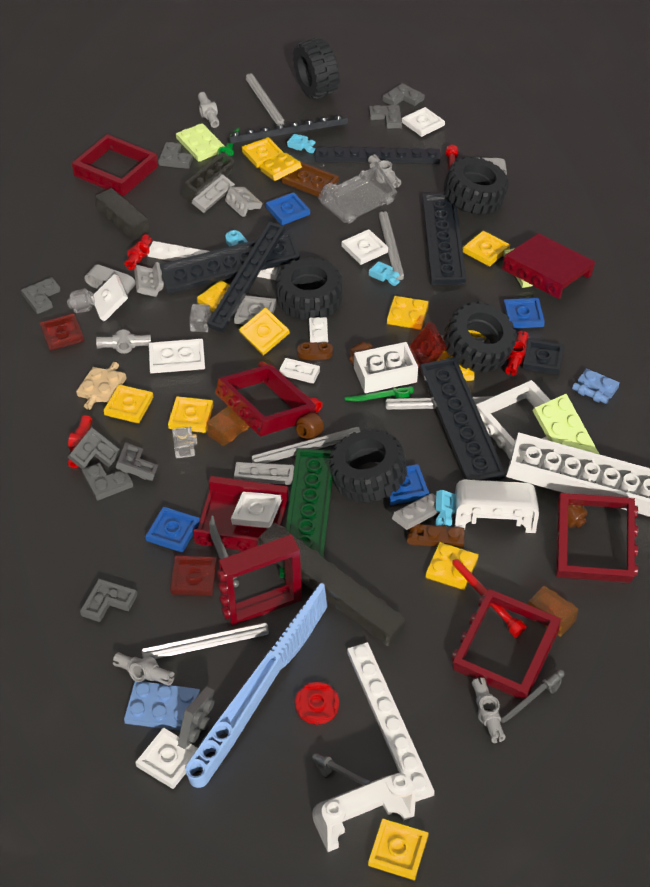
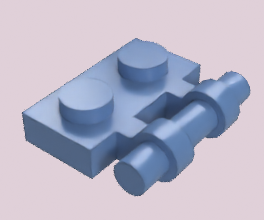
[572,368,620,404]

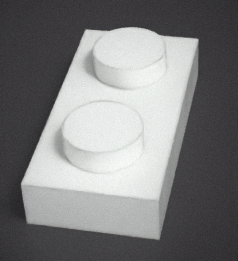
[309,317,328,343]
[279,358,320,384]

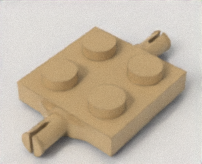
[76,362,127,410]

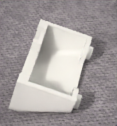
[455,479,539,533]
[312,773,416,852]

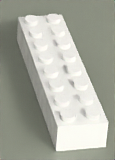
[506,433,650,516]

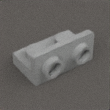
[225,187,263,217]

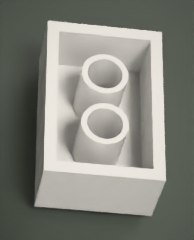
[354,342,418,393]

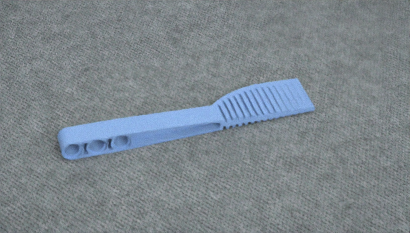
[186,583,327,788]

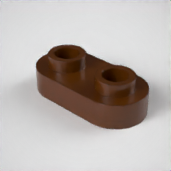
[297,342,333,360]

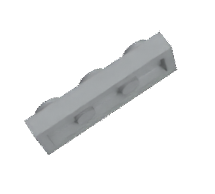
[192,174,235,213]
[234,462,294,485]
[392,493,440,530]

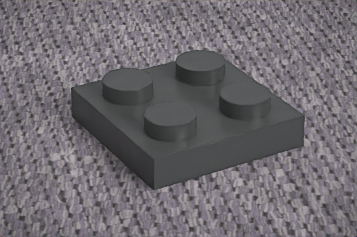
[177,686,215,749]

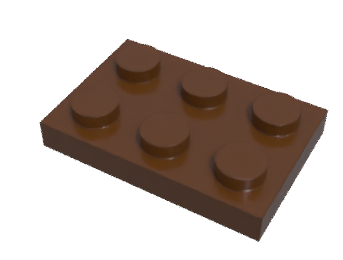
[282,162,339,198]

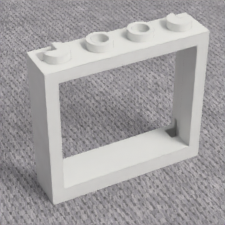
[476,380,551,459]

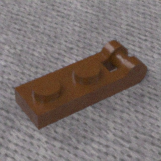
[407,524,465,549]

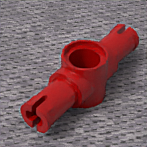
[125,234,152,270]
[505,331,529,375]
[68,415,93,468]

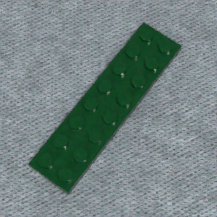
[280,449,333,581]

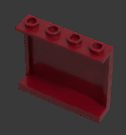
[502,233,595,299]
[193,476,288,551]

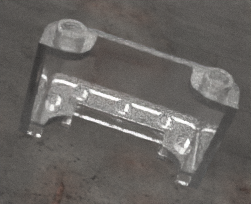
[318,161,397,224]

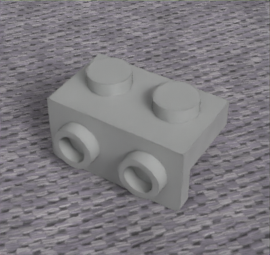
[134,262,164,297]

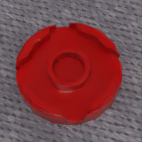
[295,682,339,725]

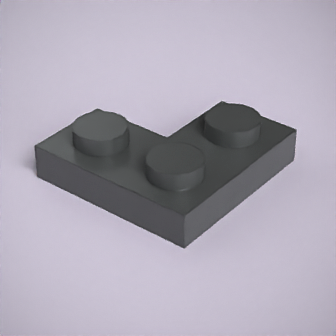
[383,83,424,106]
[369,105,402,128]
[158,142,193,169]
[21,277,60,314]
[67,427,122,469]
[115,442,158,481]
[82,463,133,501]
[80,579,138,622]

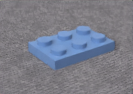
[124,681,200,731]

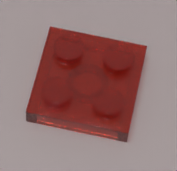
[40,314,84,351]
[409,322,447,369]
[170,556,217,596]

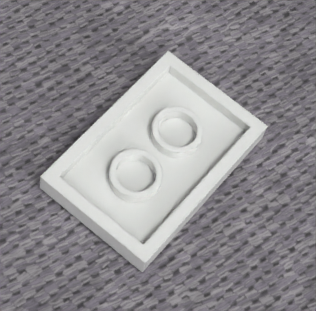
[149,339,205,373]

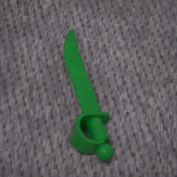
[217,128,240,163]
[345,387,414,401]

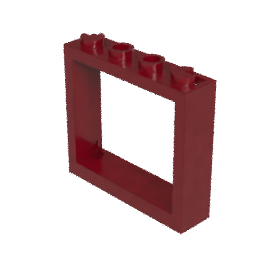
[72,134,158,196]
[215,364,316,437]
[556,493,638,583]
[217,534,302,626]
[451,589,561,700]

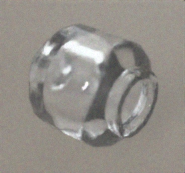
[67,289,95,313]

